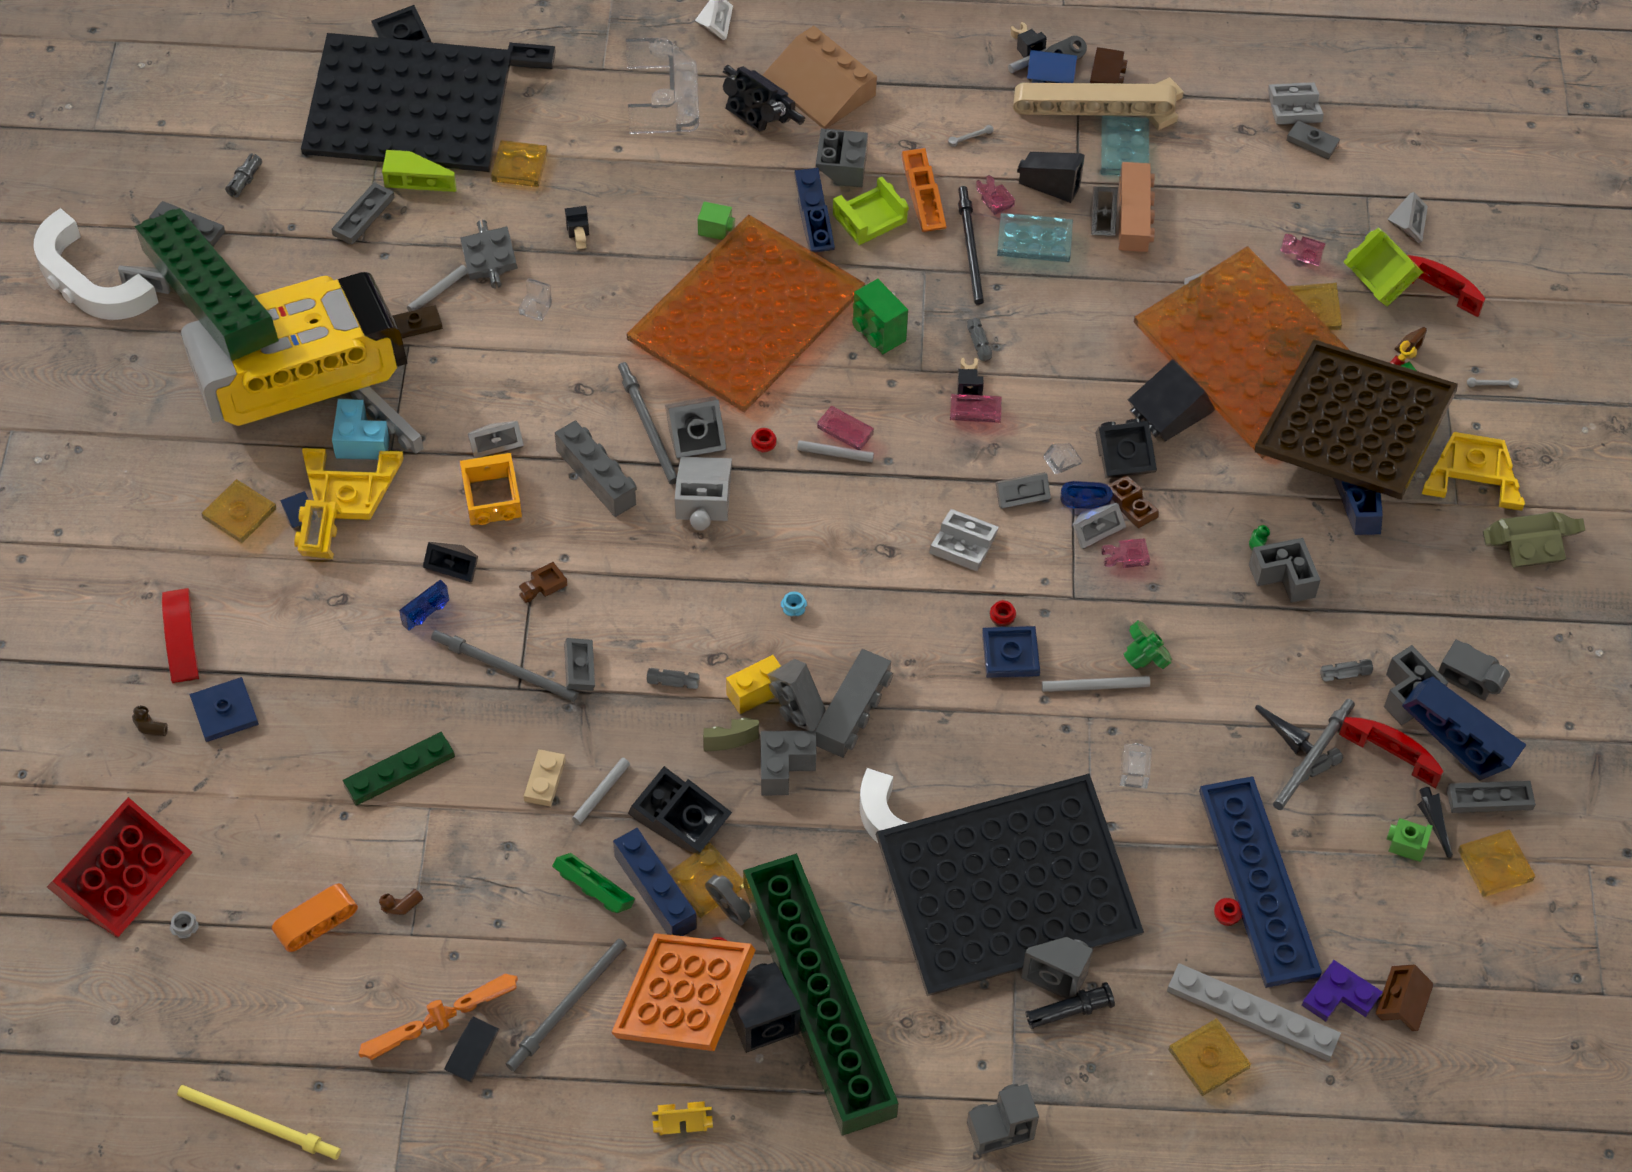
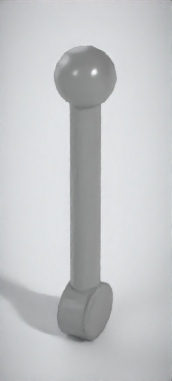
[948,125,994,147]
[1467,377,1519,389]

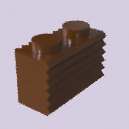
[1090,47,1128,84]

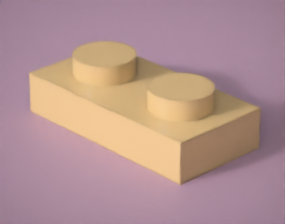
[524,749,566,807]

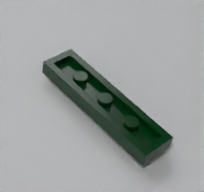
[342,731,455,806]

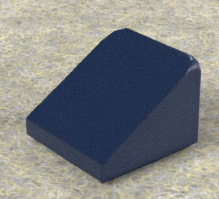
[280,491,316,528]

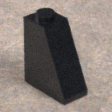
[1017,152,1085,203]

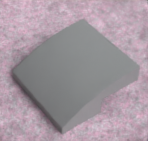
[1268,82,1323,124]
[929,509,999,571]

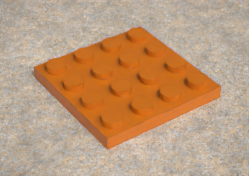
[611,933,756,1051]

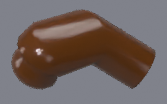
[379,889,423,915]

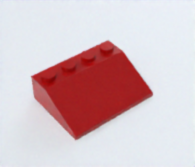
[47,797,193,938]

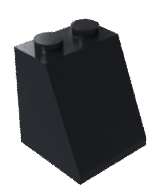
[1127,359,1215,442]
[730,962,801,1053]

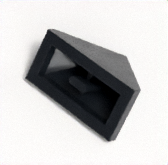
[423,542,478,582]

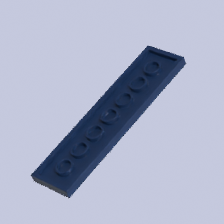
[1199,776,1322,988]

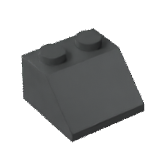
[665,396,727,458]
[1021,937,1093,999]

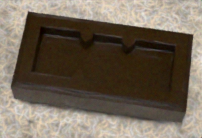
[388,305,443,341]

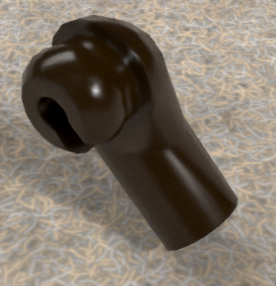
[132,705,168,736]

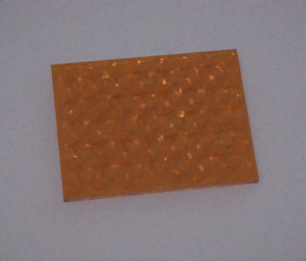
[626,214,865,413]
[1133,246,1349,459]

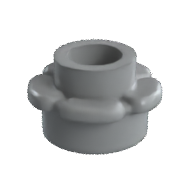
[170,911,199,939]

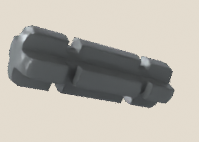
[967,318,992,361]
[1320,659,1373,681]
[647,668,700,689]
[1293,748,1343,783]

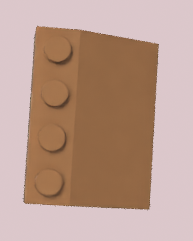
[763,25,877,129]

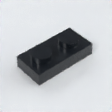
[508,42,556,69]

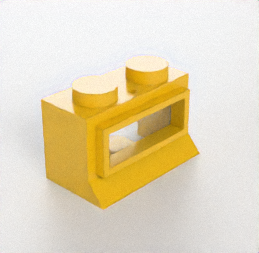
[294,500,341,559]

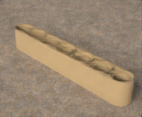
[1013,83,1176,116]

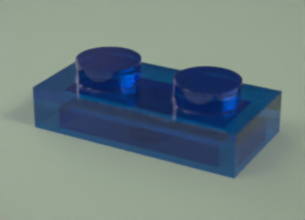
[399,580,449,631]

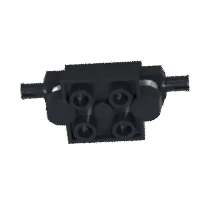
[722,65,805,132]

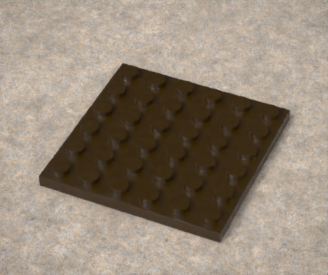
[1255,339,1458,500]

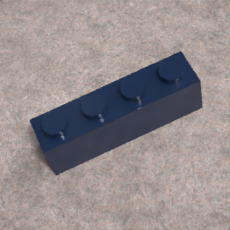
[613,828,697,936]

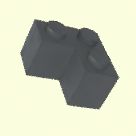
[1249,538,1321,603]
[1384,645,1449,726]
[761,731,816,796]
[967,1084,1039,1155]

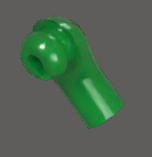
[1249,525,1270,550]

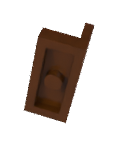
[1376,964,1433,1031]

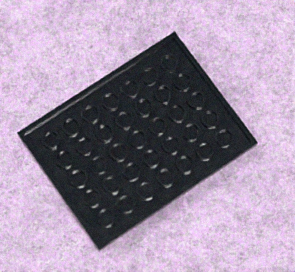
[301,33,512,172]
[876,773,1144,996]

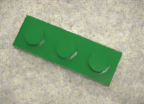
[552,853,635,913]

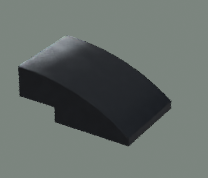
[628,766,732,855]

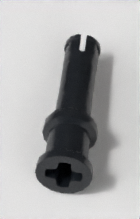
[1025,982,1115,1029]

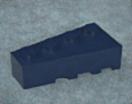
[1333,478,1383,535]
[1402,676,1526,781]

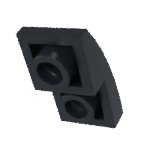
[444,1016,500,1082]

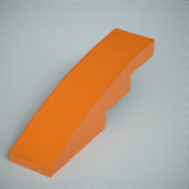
[901,148,947,232]

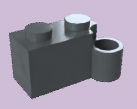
[1438,639,1510,701]

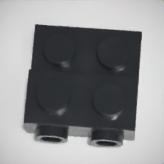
[371,5,431,42]
[1095,418,1157,478]

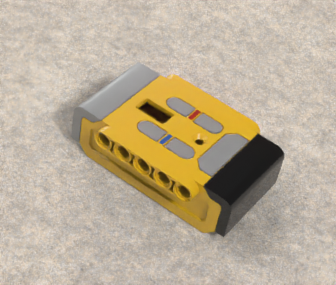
[181,272,408,426]

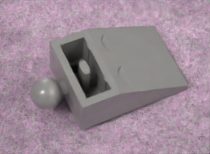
[675,457,732,531]

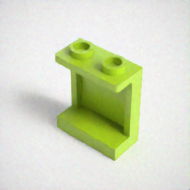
[833,177,909,246]
[1343,228,1423,307]

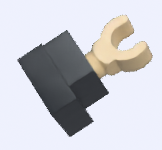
[1011,22,1047,58]
[565,206,589,250]
[957,358,984,399]

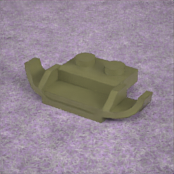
[1483,511,1586,568]

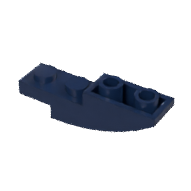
[794,168,835,253]

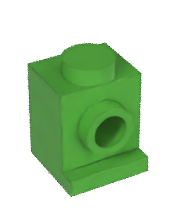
[1386,818,1433,862]

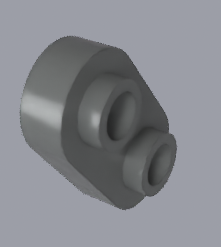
[1045,36,1087,61]
[705,875,751,925]

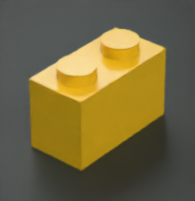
[726,655,781,714]

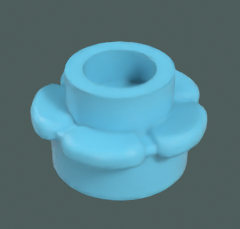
[781,592,807,616]

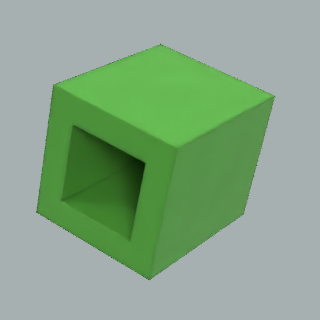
[697,201,735,241]

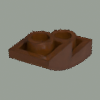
[1106,475,1159,529]

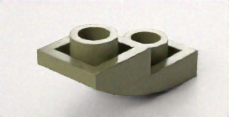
[703,718,759,751]

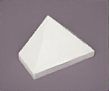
[695,0,733,40]

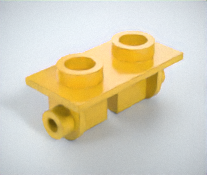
[652,1101,713,1135]

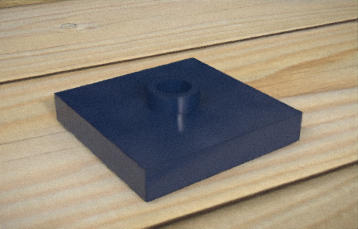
[982,626,1040,678]
[189,677,259,742]

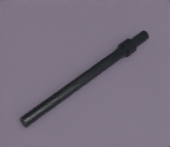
[958,186,984,305]

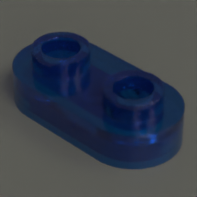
[1060,481,1113,509]

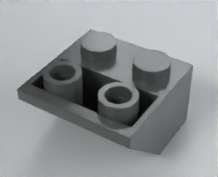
[816,128,868,187]
[767,659,826,731]

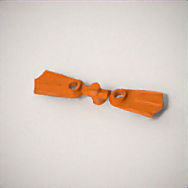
[358,974,518,1060]

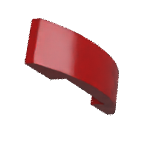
[1407,255,1485,317]
[162,588,199,683]
[1339,717,1444,789]

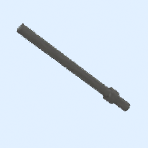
[618,362,677,485]
[431,630,578,702]
[1273,699,1355,810]
[506,938,627,1072]

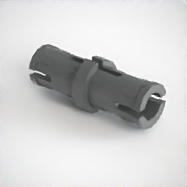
[225,153,262,198]

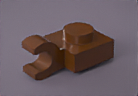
[519,562,567,603]

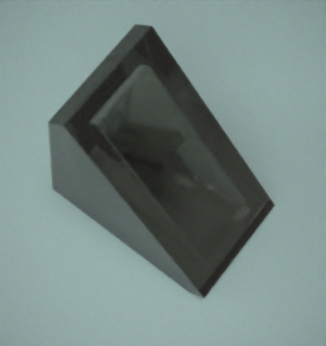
[1090,186,1118,236]

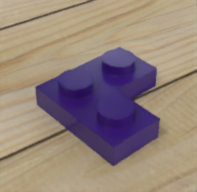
[1301,960,1383,1022]

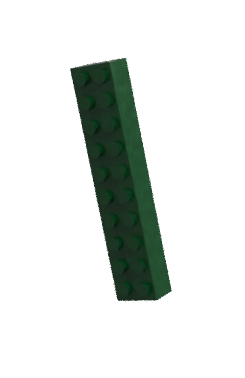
[134,208,279,361]
[743,853,899,1136]

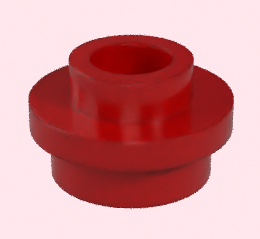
[751,428,777,452]
[990,600,1016,626]
[1214,898,1242,926]

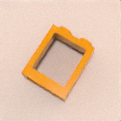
[460,453,522,526]

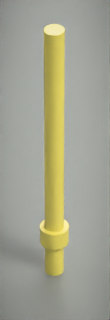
[177,1085,341,1160]

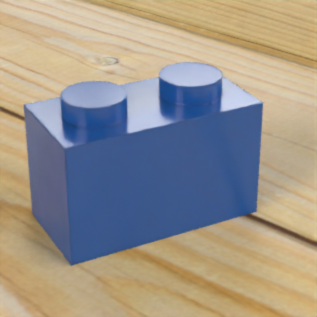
[1027,50,1077,83]

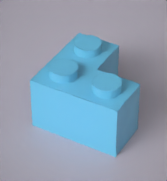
[332,399,390,460]

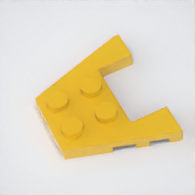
[1422,432,1525,511]
[302,448,404,520]

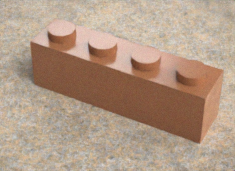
[1119,162,1155,252]

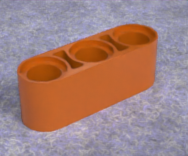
[272,883,358,952]

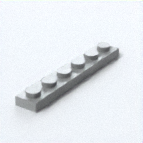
[350,386,424,454]
[1167,963,1341,1061]

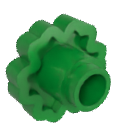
[1123,620,1173,670]

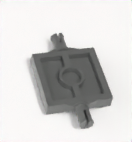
[460,220,518,289]

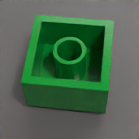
[852,278,908,355]

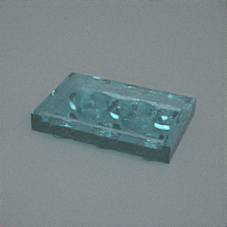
[1101,116,1149,176]
[997,213,1073,262]

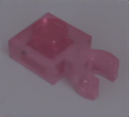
[976,175,1015,215]
[1280,234,1326,266]
[1101,538,1150,568]

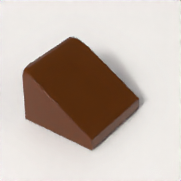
[1394,327,1427,354]

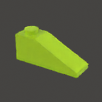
[382,150,457,192]

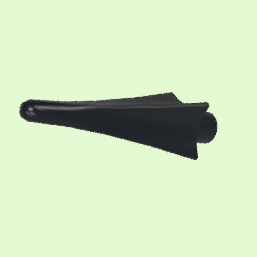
[1255,705,1314,754]
[1417,787,1453,858]

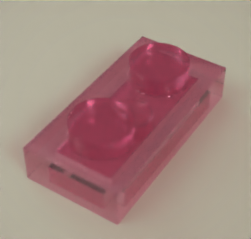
[950,394,1002,423]
[817,405,874,450]

